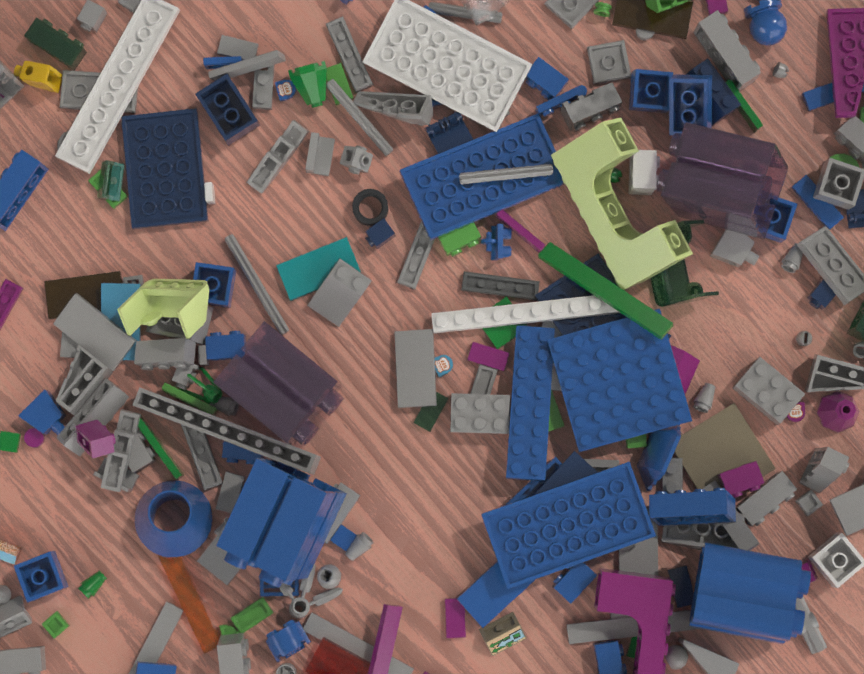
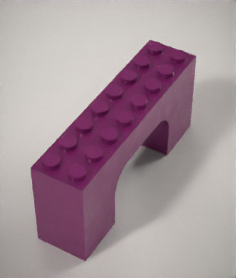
[594,568,676,674]

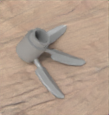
[279,564,343,619]

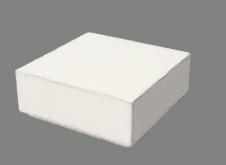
[204,182,215,205]

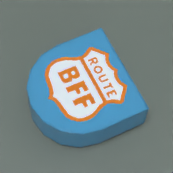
[435,355,453,377]

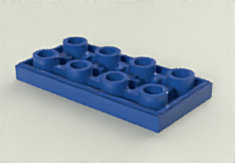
[456,561,536,628]

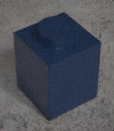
[365,218,396,249]
[807,279,836,310]

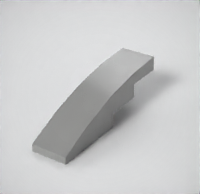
[247,120,309,194]
[101,409,141,492]

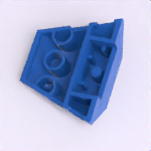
[637,425,681,492]

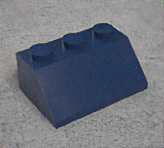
[685,58,741,126]

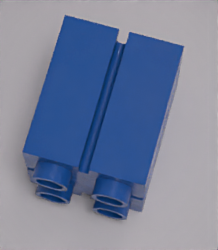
[216,458,347,587]

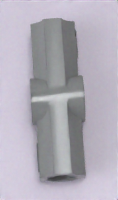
[795,597,827,654]

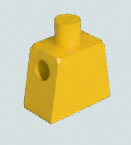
[14,61,62,93]

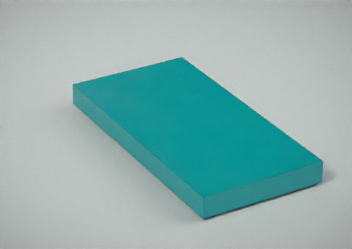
[276,237,361,301]

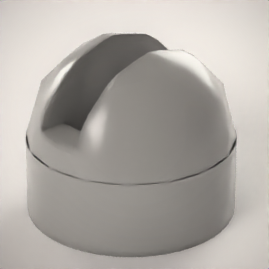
[773,62,789,79]
[796,331,813,346]
[853,341,864,358]

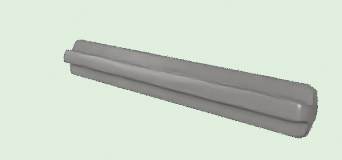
[428,2,502,23]

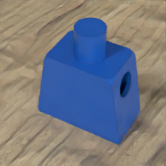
[18,389,66,436]

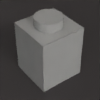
[77,0,107,32]

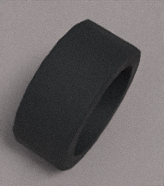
[352,189,389,226]

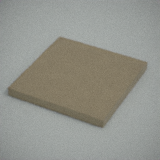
[674,403,776,489]

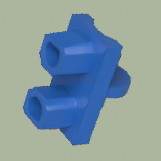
[481,224,512,261]

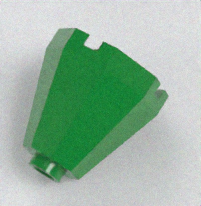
[288,61,327,108]

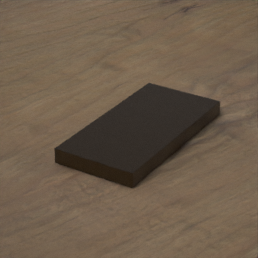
[612,0,693,39]
[44,271,122,319]

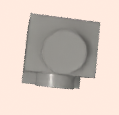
[172,364,200,390]

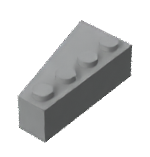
[834,116,864,169]

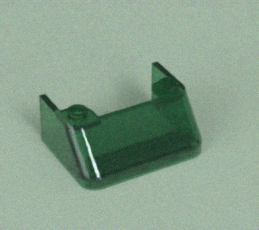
[650,220,719,307]

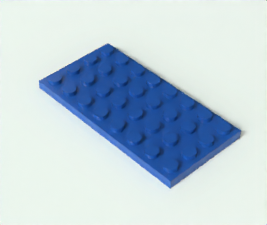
[399,114,565,240]
[481,461,656,589]

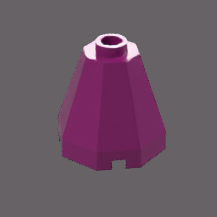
[816,391,860,433]

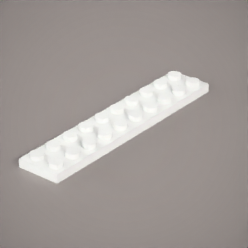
[55,0,180,174]

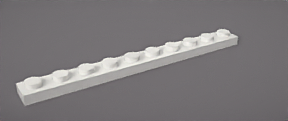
[431,295,620,333]

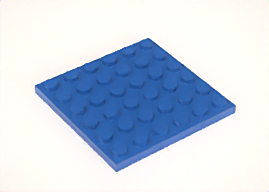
[547,308,692,452]

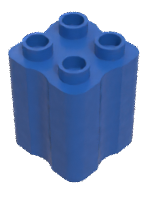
[689,543,811,644]

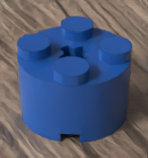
[265,620,311,662]

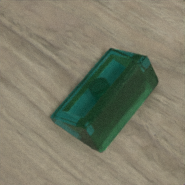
[97,160,125,201]

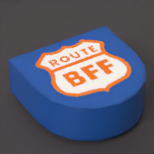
[275,80,296,102]

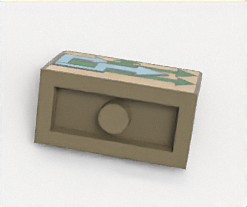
[479,612,526,656]

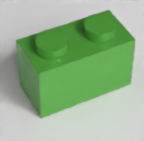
[437,222,481,257]

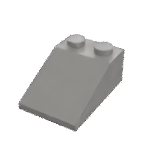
[307,258,372,327]
[146,306,213,345]
[678,637,739,674]

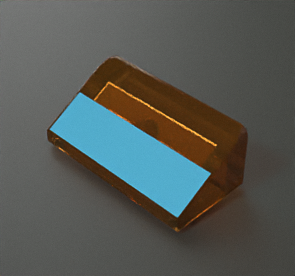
[0,539,22,565]

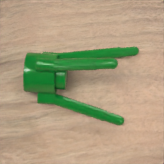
[179,367,223,405]

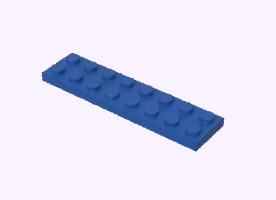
[506,325,555,482]

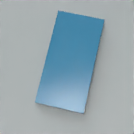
[101,283,141,360]

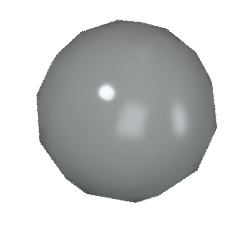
[317,564,341,589]
[664,645,688,670]

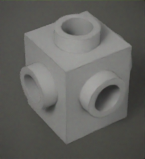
[339,145,373,174]

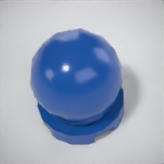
[743,0,787,46]

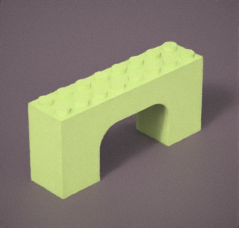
[551,118,693,290]

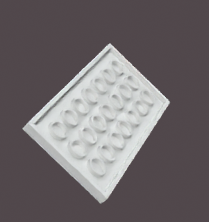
[363,0,532,132]

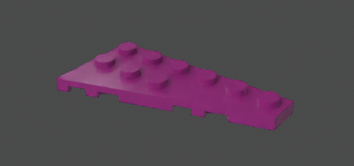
[826,8,864,118]

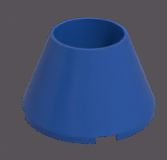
[135,480,212,558]

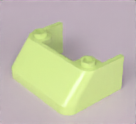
[117,279,209,339]

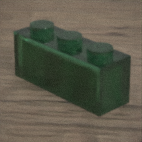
[24,17,87,71]

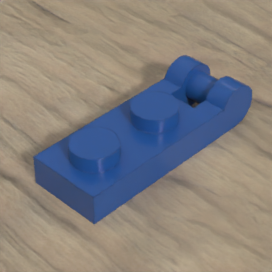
[535,85,587,117]

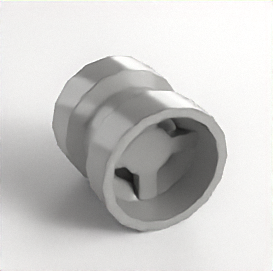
[276,663,297,674]

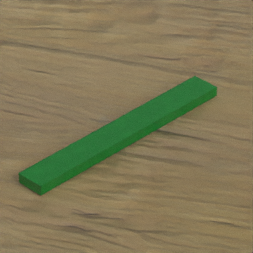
[538,242,673,340]

